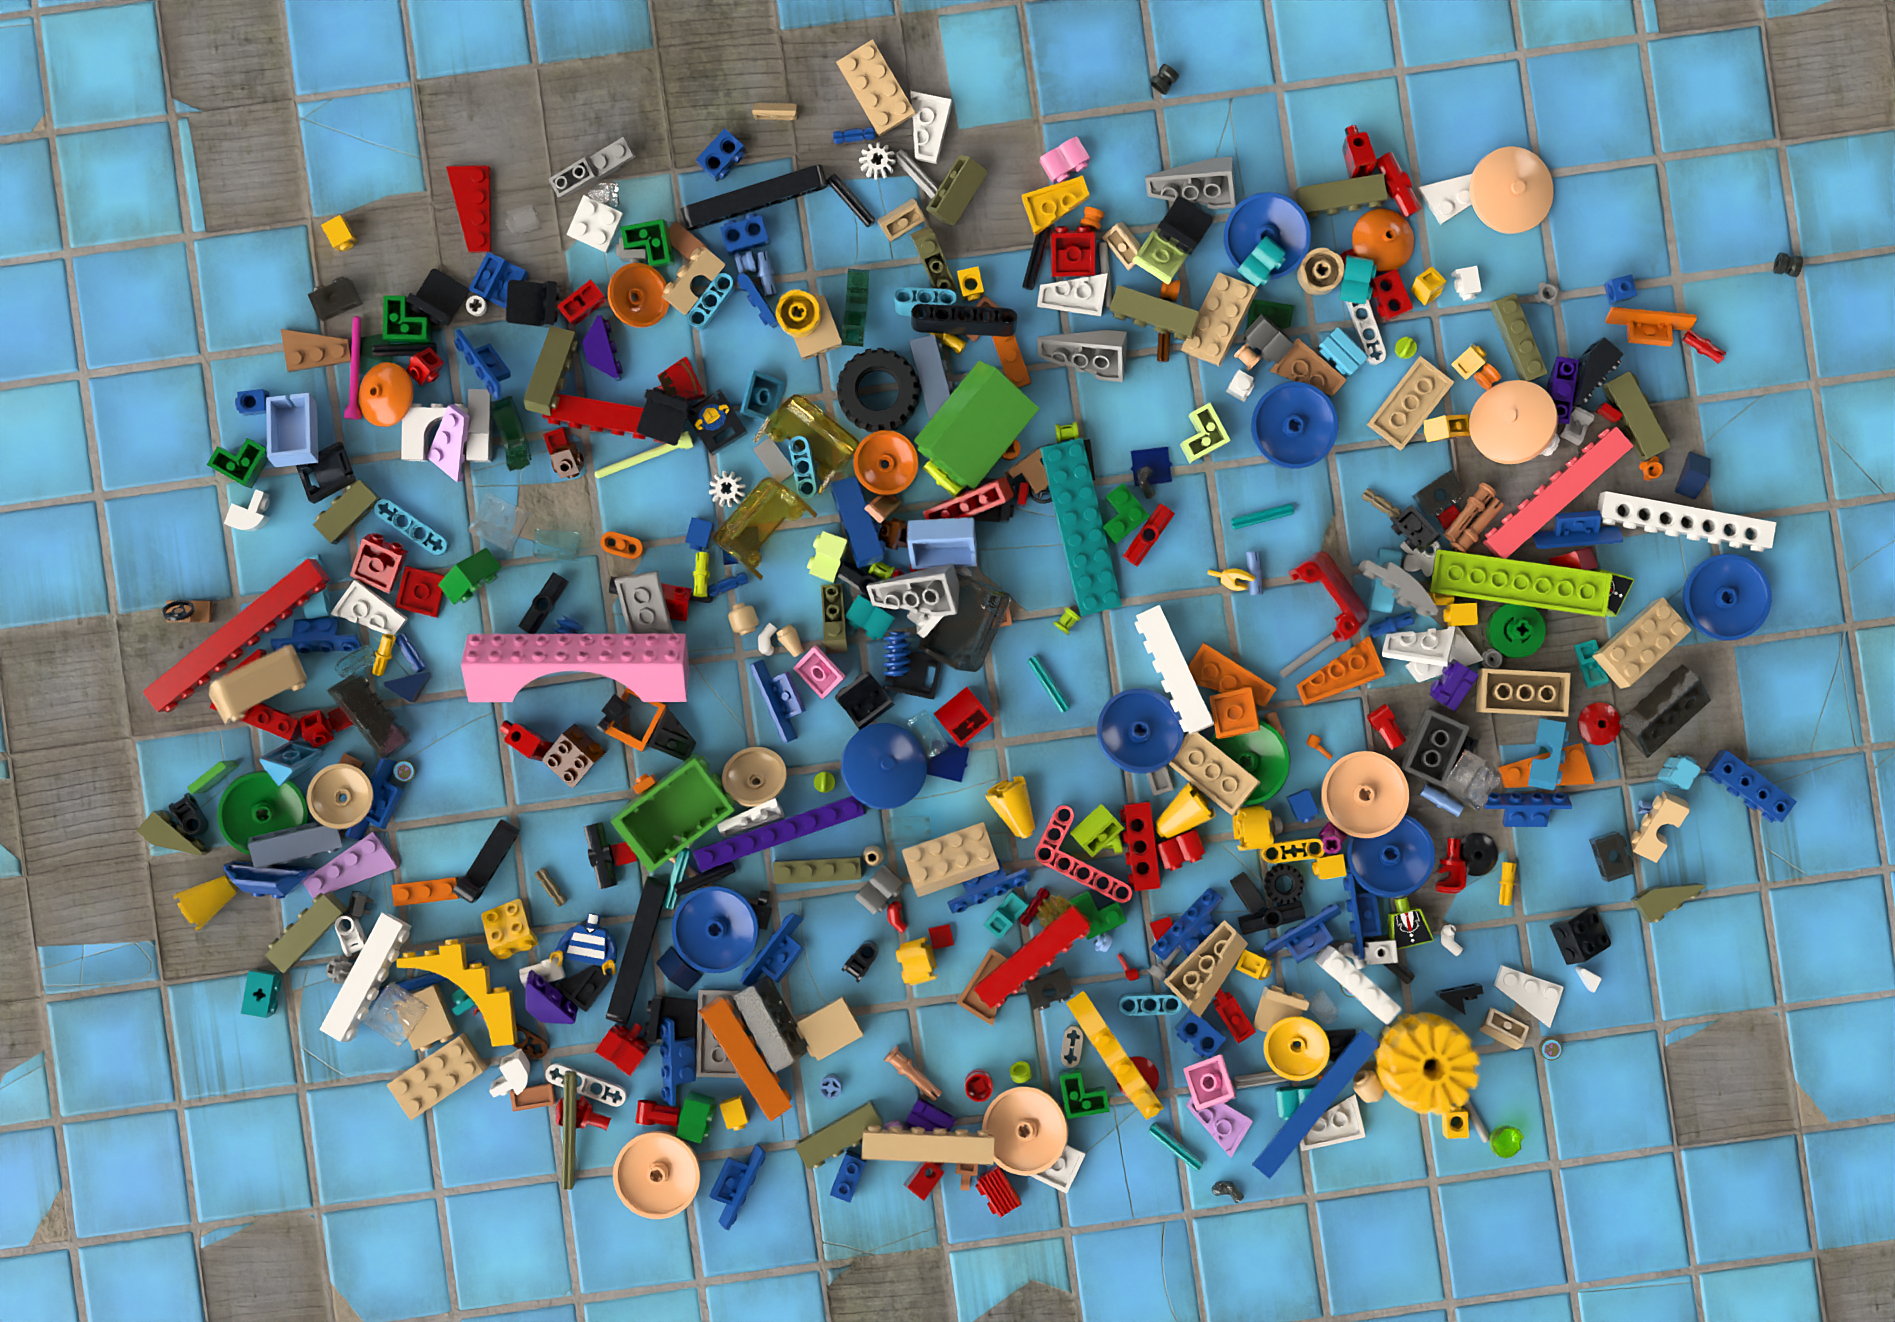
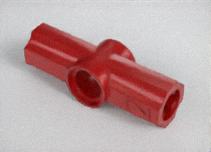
[1376,152,1422,218]
[1122,503,1175,567]

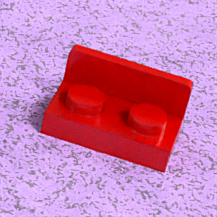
[661,583,692,622]

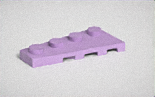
[303,832,399,899]

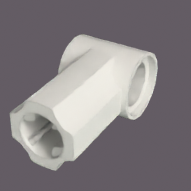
[519,958,566,987]

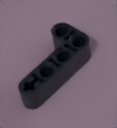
[452,819,520,904]

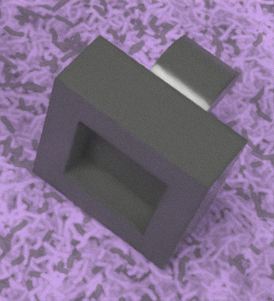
[347,891,374,917]

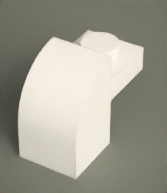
[224,490,270,531]
[489,1048,531,1098]

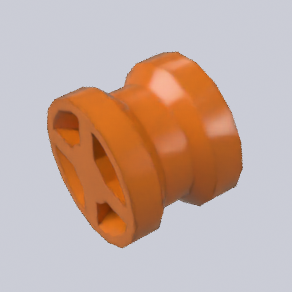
[1080,207,1105,231]
[1159,279,1181,301]
[1473,363,1501,390]
[1001,439,1021,461]

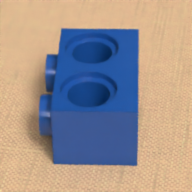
[696,128,746,182]
[720,214,770,256]
[1175,1009,1226,1059]
[830,1150,867,1203]

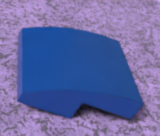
[468,252,529,309]

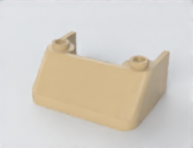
[209,645,308,726]

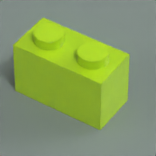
[1070,804,1124,858]

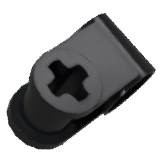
[169,793,208,834]
[841,940,878,983]

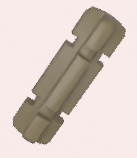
[1361,488,1401,519]
[535,868,567,907]

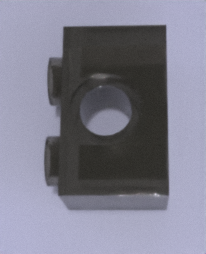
[307,277,363,322]
[1412,470,1466,517]
[1589,831,1634,882]
[1024,967,1074,1011]

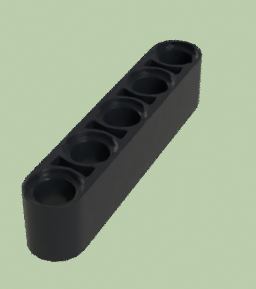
[911,304,1017,337]

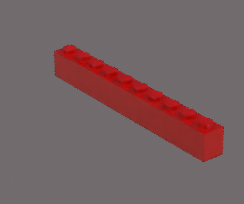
[142,558,331,713]

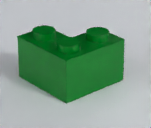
[620,219,675,268]
[383,295,432,343]
[207,438,269,489]
[1102,483,1150,545]
[438,547,502,605]
[1068,890,1127,940]
[1058,1068,1110,1119]
[676,1091,717,1144]

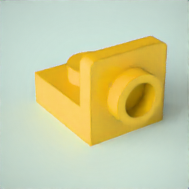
[1451,344,1487,380]
[1235,949,1272,981]

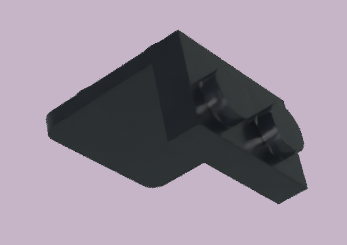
[1155,197,1213,255]
[406,269,469,326]
[505,280,559,328]
[637,387,691,446]
[966,477,1015,523]
[835,672,895,730]
[1549,907,1611,965]
[644,995,698,1042]

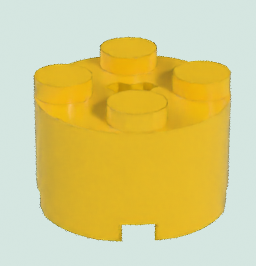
[776,290,821,337]
[1233,805,1274,851]
[896,937,938,986]

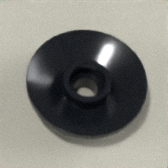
[1460,833,1498,876]

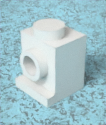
[1451,266,1482,301]
[1226,370,1255,402]
[1363,940,1398,965]

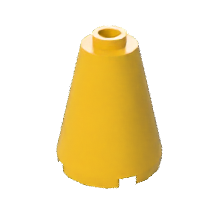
[985,776,1035,839]
[1155,782,1216,839]
[173,875,238,931]

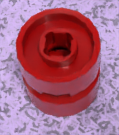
[965,1069,993,1102]

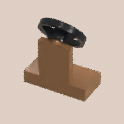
[1004,446,1052,504]
[162,600,212,623]

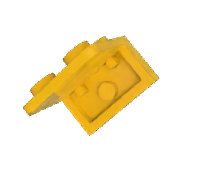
[481,899,539,960]

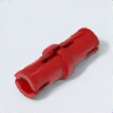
[1682,329,1726,364]

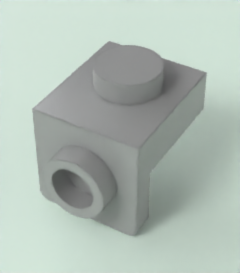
[616,237,648,263]
[1560,407,1595,446]

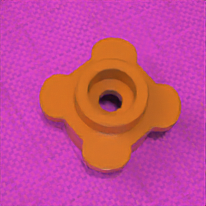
[1639,456,1663,481]

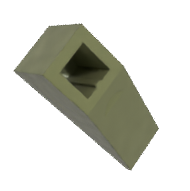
[910,226,957,291]
[821,584,848,654]
[136,810,209,856]
[1631,883,1705,923]

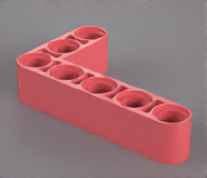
[1034,805,1132,903]

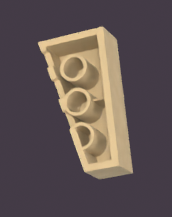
[1164,920,1248,1018]

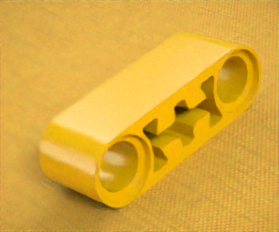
[1260,837,1325,864]

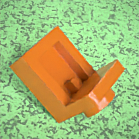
[633,773,658,794]

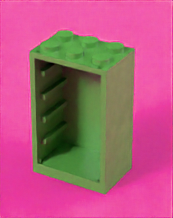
[914,360,1040,489]
[610,753,736,873]

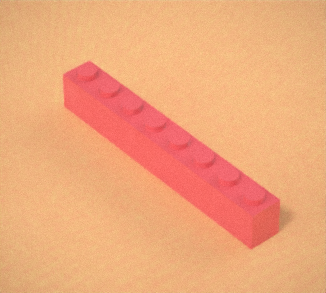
[1482,427,1633,559]

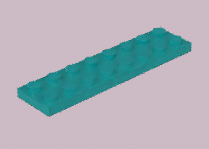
[1040,438,1122,616]

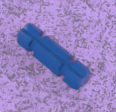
[833,127,875,144]
[707,572,749,597]
[395,633,426,673]

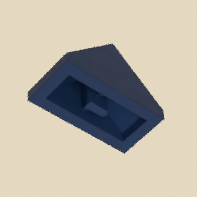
[1674,452,1710,499]
[383,672,431,702]
[656,947,702,992]

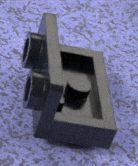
[1389,505,1441,554]

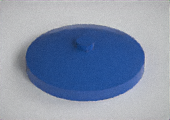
[1224,192,1311,280]
[1251,382,1338,469]
[1682,554,1772,641]
[1097,688,1184,774]
[841,723,927,810]
[1347,815,1435,898]
[672,886,759,973]

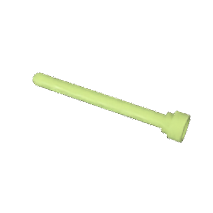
[595,431,694,478]

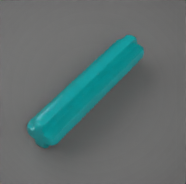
[1231,503,1294,530]
[1027,656,1070,713]
[663,848,691,909]
[1148,1123,1203,1171]

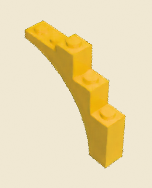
[396,939,518,1046]
[1066,991,1164,1120]

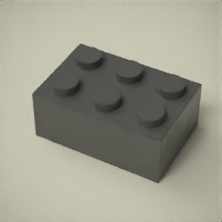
[1399,710,1470,787]

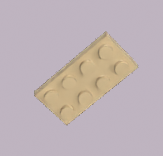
[836,39,916,136]
[1181,272,1258,367]
[1366,356,1454,451]
[1169,732,1260,816]

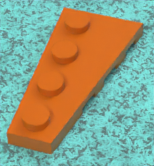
[1296,635,1385,706]
[1188,642,1277,707]
[1497,742,1595,788]

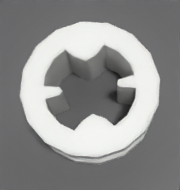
[466,296,487,317]

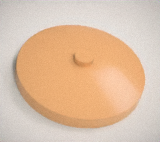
[1469,146,1554,234]
[1469,380,1558,464]
[1321,751,1409,838]
[982,1086,1069,1175]
[613,1131,701,1219]

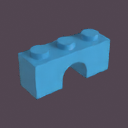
[1528,718,1569,790]

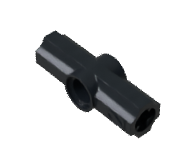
[836,560,892,611]
[518,572,569,634]
[584,822,618,890]
[1238,900,1306,935]

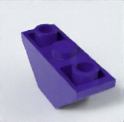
[582,315,623,381]
[1546,357,1579,424]
[526,970,578,1024]

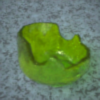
[1489,1125,1524,1159]

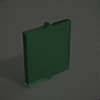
[350,334,394,374]

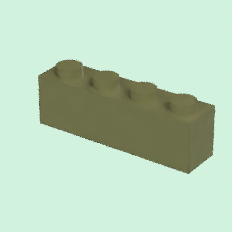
[1295,173,1388,219]
[1109,285,1201,341]
[1489,293,1548,382]
[523,326,579,416]
[1601,371,1671,461]
[773,856,862,884]
[265,891,349,973]
[795,1100,884,1169]

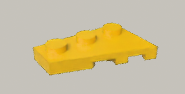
[1021,176,1090,236]

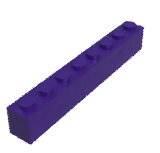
[693,795,865,872]

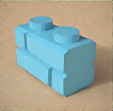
[1318,326,1369,377]
[1657,755,1701,790]

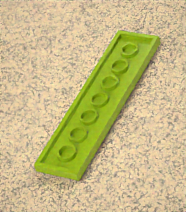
[1430,549,1612,617]

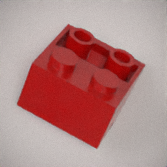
[933,687,994,747]

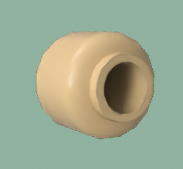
[728,602,759,636]
[1353,1070,1385,1103]

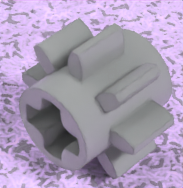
[326,956,353,984]

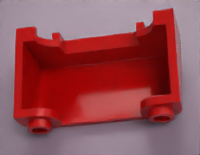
[1288,551,1369,642]

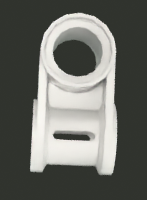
[335,913,367,957]

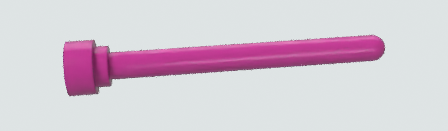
[344,316,362,420]

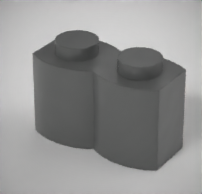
[1244,314,1295,364]
[855,864,903,915]

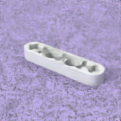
[1346,299,1386,365]
[545,1063,627,1107]

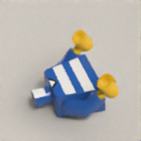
[549,913,618,975]

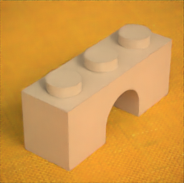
[662,246,726,315]
[1630,790,1690,863]

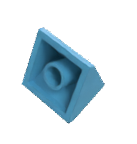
[740,370,786,423]
[259,741,323,786]

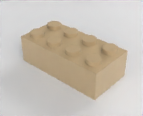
[1592,597,1691,689]
[1475,669,1570,717]
[902,822,1000,897]
[387,1033,488,1121]

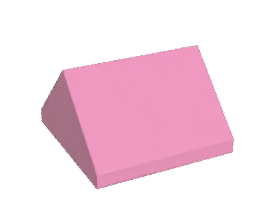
[793,645,846,700]
[1183,1054,1236,1110]

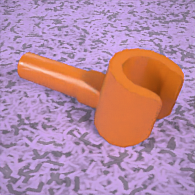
[1307,734,1332,760]

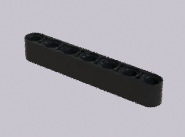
[680,165,828,231]
[606,876,669,1025]

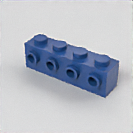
[830,476,886,568]
[1705,750,1797,823]

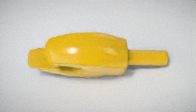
[1208,568,1255,591]

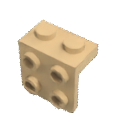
[1252,985,1310,1032]

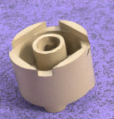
[1297,248,1344,295]

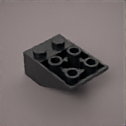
[1572,337,1624,407]

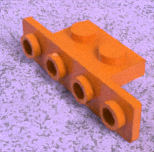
[1605,307,1697,347]

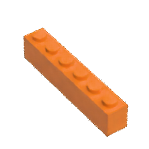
[698,996,792,1122]

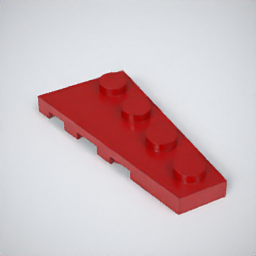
[446,166,491,253]

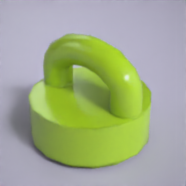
[1394,337,1417,359]
[814,771,835,793]
[1103,834,1123,854]
[1009,1061,1032,1083]

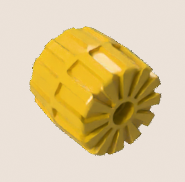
[1373,1011,1480,1115]

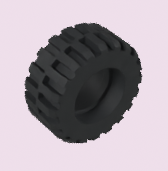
[837,348,919,433]

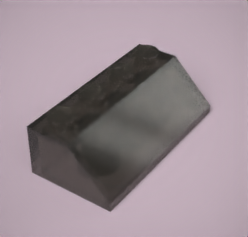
[1618,665,1711,758]
[327,674,412,759]
[732,975,808,1073]

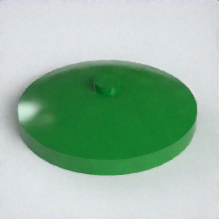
[1209,720,1291,806]
[217,771,308,855]

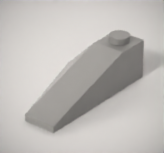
[1145,157,1236,209]
[1037,330,1127,382]
[866,564,959,617]

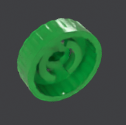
[1486,603,1546,658]

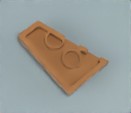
[281,329,351,372]
[1269,338,1347,397]
[956,948,1007,1026]

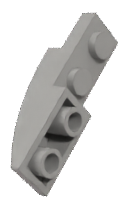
[549,137,636,198]
[1358,560,1438,617]

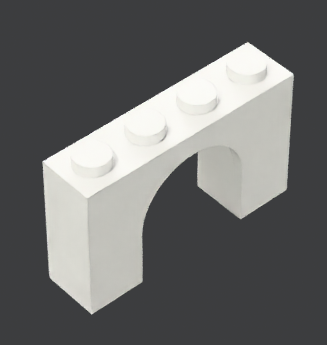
[401,404,493,462]
[1313,945,1402,1025]

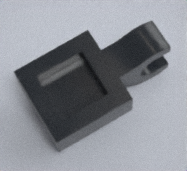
[596,694,632,733]
[751,890,772,930]

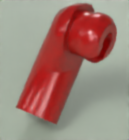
[887,901,908,934]

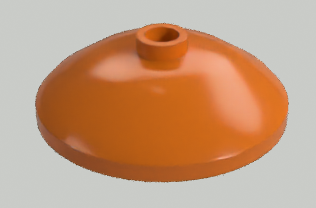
[1352,208,1414,272]
[608,263,669,328]
[358,362,414,427]
[853,430,918,495]

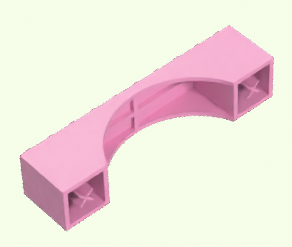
[461,634,690,702]

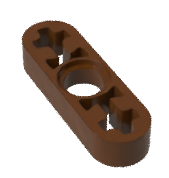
[513,1022,549,1059]

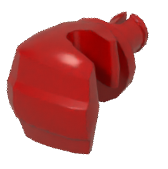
[1435,838,1467,894]
[555,1096,611,1131]

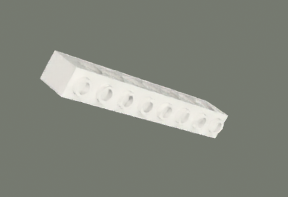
[1597,491,1776,552]

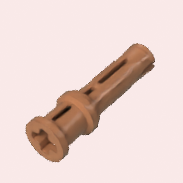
[1443,482,1496,542]
[1449,498,1504,553]
[884,1046,942,1102]

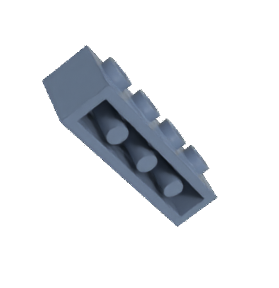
[909,334,953,421]
[248,821,342,869]

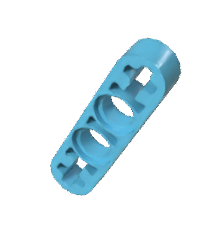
[374,499,449,555]

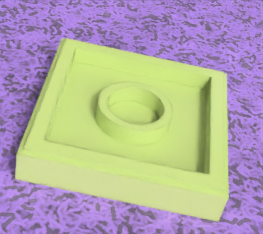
[1132,231,1188,285]

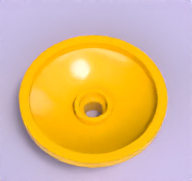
[1264,1016,1330,1081]

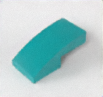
[1574,639,1609,690]
[983,890,1029,939]

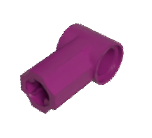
[1318,821,1347,854]

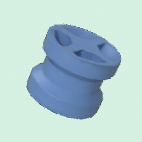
[734,250,757,274]
[820,1075,842,1099]

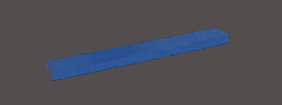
[1252,1029,1380,1179]

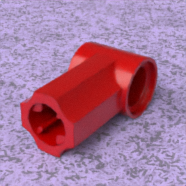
[1367,704,1407,750]
[635,1100,680,1127]

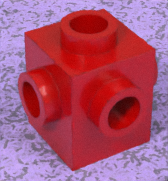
[406,347,444,386]
[300,709,335,748]

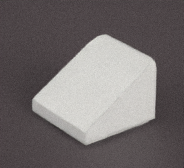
[1575,966,1601,992]

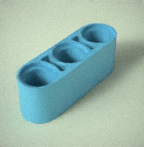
[688,273,735,330]
[894,287,957,316]
[789,436,819,498]
[1368,548,1402,613]
[296,554,331,619]
[1118,992,1182,1016]

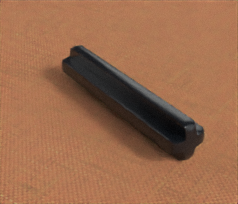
[827,174,875,227]
[1022,228,1049,290]
[372,343,438,357]
[674,861,735,896]
[1362,937,1415,984]

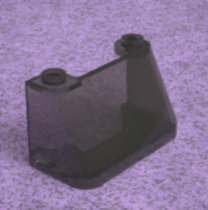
[918,570,1010,672]

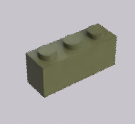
[926,155,988,226]
[313,480,381,545]

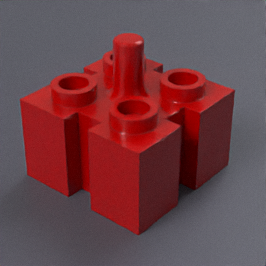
[594,1023,651,1076]

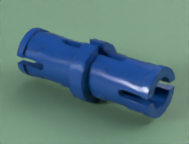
[1368,611,1414,638]

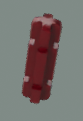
[1019,887,1050,927]

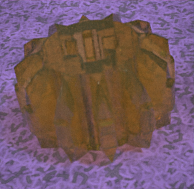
[1037,895,1071,928]

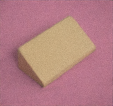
[752,103,797,120]
[877,198,926,242]
[1102,222,1142,271]
[1479,1007,1529,1050]

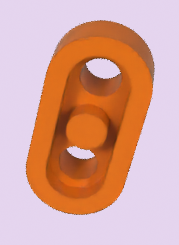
[600,531,644,560]

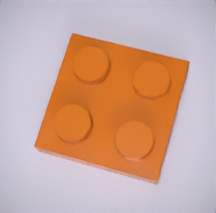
[1209,687,1260,739]

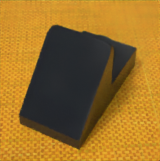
[1435,983,1484,1015]

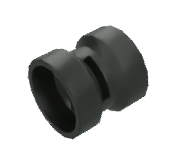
[1149,64,1179,95]
[1773,252,1803,277]

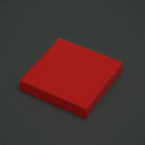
[395,566,445,618]

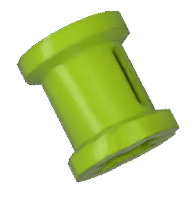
[1055,422,1079,443]
[868,561,896,580]
[1053,607,1081,635]

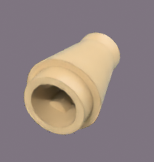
[776,624,804,657]
[862,845,884,867]

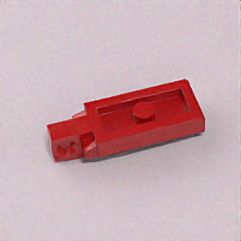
[1212,988,1256,1044]

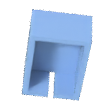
[266,393,318,467]
[907,518,977,569]

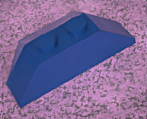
[223,861,315,898]

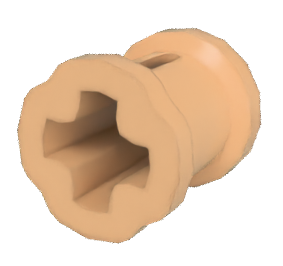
[1234,343,1262,371]

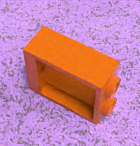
[605,687,668,752]

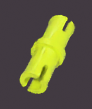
[923,459,963,497]
[693,552,710,597]

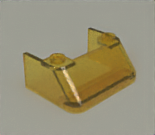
[753,394,860,495]
[714,477,818,580]

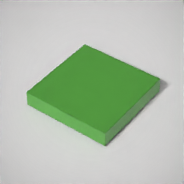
[187,760,239,794]

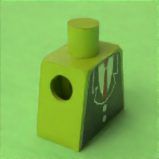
[1595,569,1634,617]
[1387,897,1434,950]

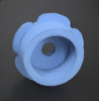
[1093,932,1112,952]

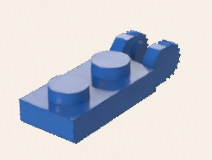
[736,273,779,328]

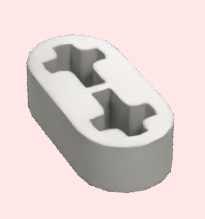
[1060,1025,1083,1068]

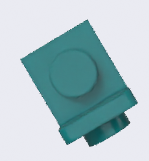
[450,988,475,1017]

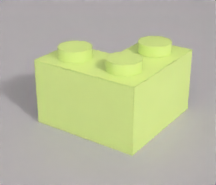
[1180,403,1231,463]
[807,531,849,583]

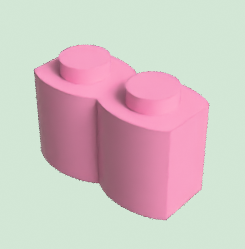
[1039,136,1090,183]

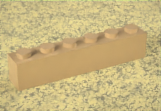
[862,1125,995,1165]

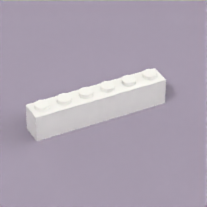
[1134,605,1214,735]
[320,913,412,1042]

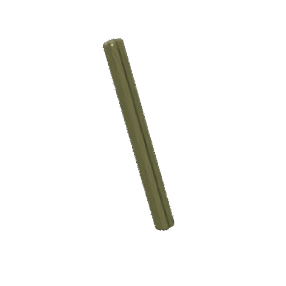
[562,1070,577,1190]

